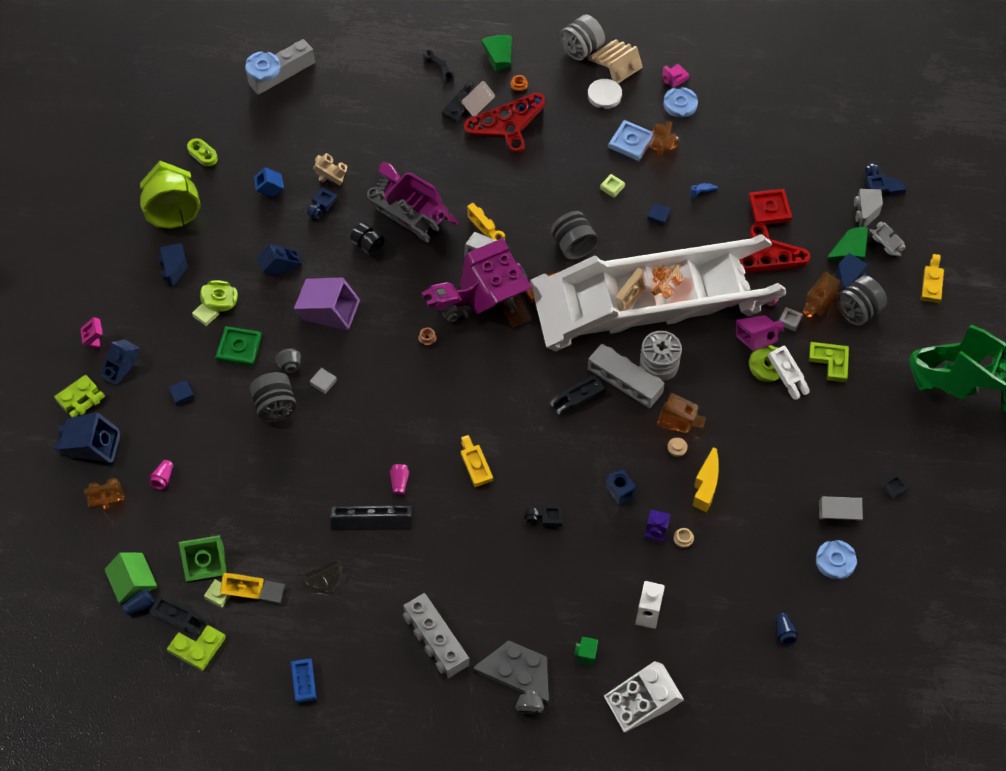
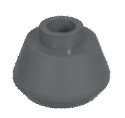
[275,349,301,373]
[515,690,544,714]

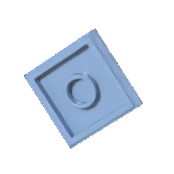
[608,120,655,161]

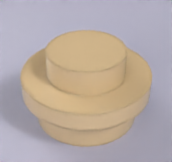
[668,438,687,457]
[674,528,694,548]

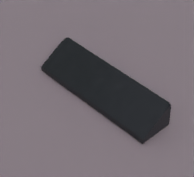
[331,506,412,530]

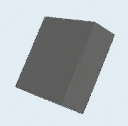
[260,580,285,605]

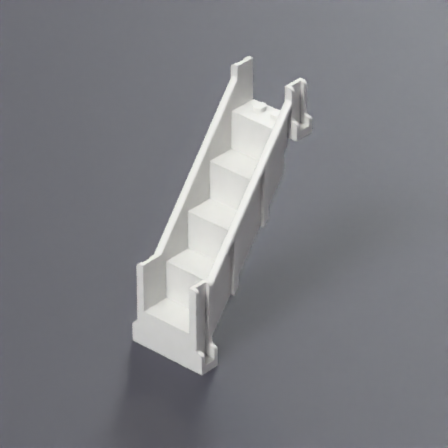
[530,235,786,352]

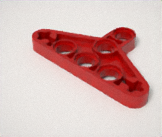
[464,92,546,153]
[740,223,810,273]

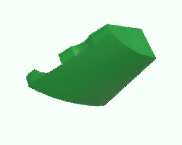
[481,35,512,72]
[828,227,868,262]

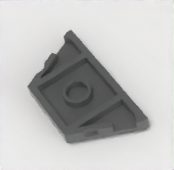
[474,641,549,703]

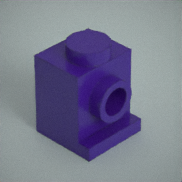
[645,509,670,542]

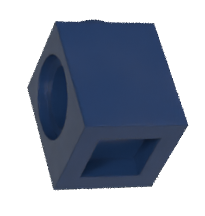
[605,469,636,505]

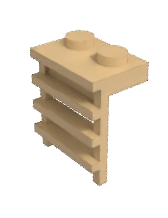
[587,39,643,83]

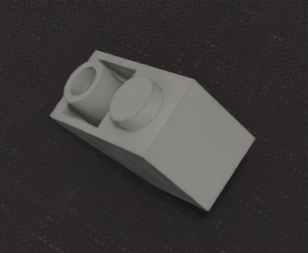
[854,189,883,227]

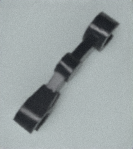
[423,50,454,83]

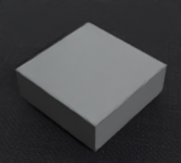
[779,307,803,331]
[310,368,337,394]

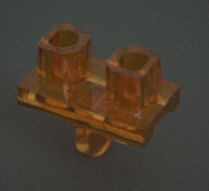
[650,121,680,157]
[651,264,685,299]
[84,478,125,509]

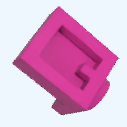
[662,64,689,88]
[80,317,102,349]

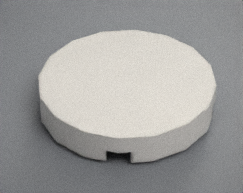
[588,79,622,109]

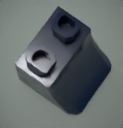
[53,412,120,462]

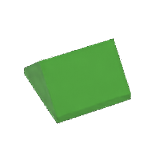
[179,535,227,581]
[104,552,158,604]

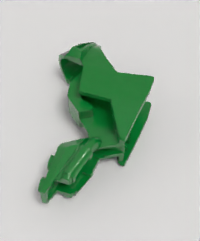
[909,325,1006,413]

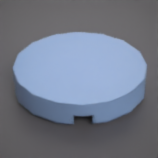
[245,51,280,82]
[663,87,698,118]
[816,540,857,579]

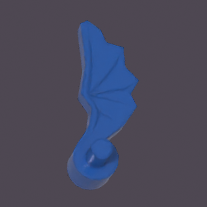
[690,183,718,198]

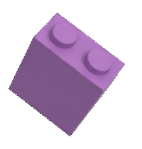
[294,278,360,330]

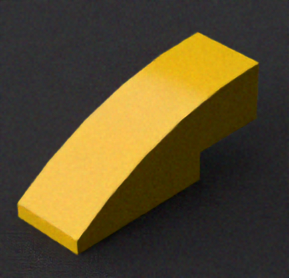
[693,447,719,513]

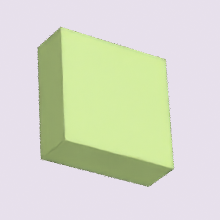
[600,174,625,197]
[192,304,219,326]

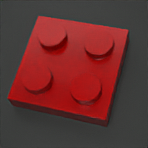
[749,189,792,225]

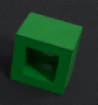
[574,637,598,667]

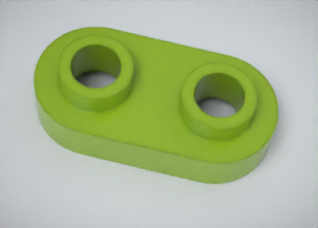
[187,138,218,166]

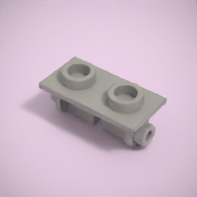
[870,221,906,256]

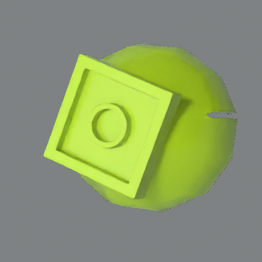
[140,161,200,229]

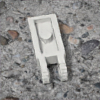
[767,345,810,400]

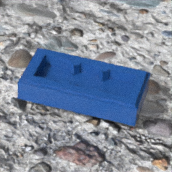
[291,658,317,704]

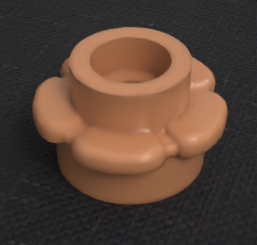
[418,328,437,346]

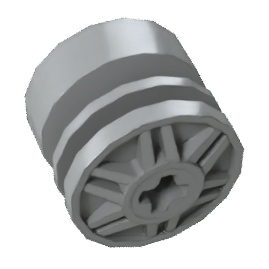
[560,14,605,60]
[640,331,682,382]

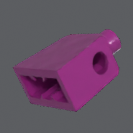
[736,315,784,351]

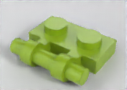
[54,375,105,418]

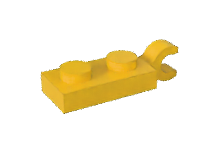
[467,203,505,241]
[921,254,944,303]
[461,435,493,487]

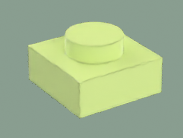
[204,579,231,608]

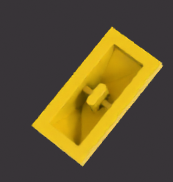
[220,573,264,599]

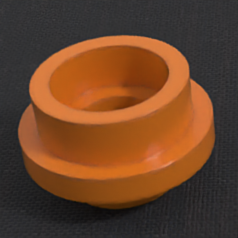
[511,75,528,91]

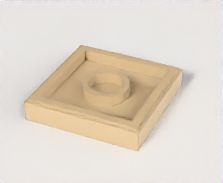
[615,268,646,311]

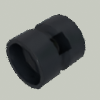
[350,222,385,256]

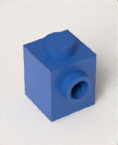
[254,167,284,198]

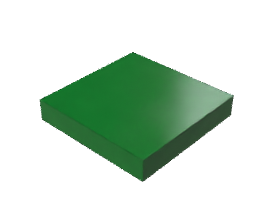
[215,326,263,367]

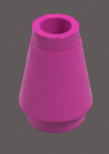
[149,460,173,490]
[390,464,409,495]

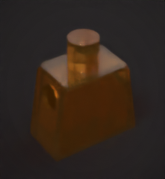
[802,271,841,317]
[657,393,706,433]

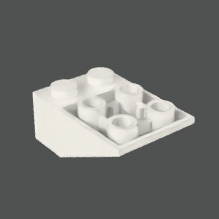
[604,661,684,732]

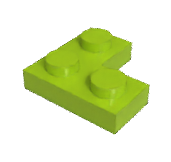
[809,342,849,382]
[167,625,226,672]

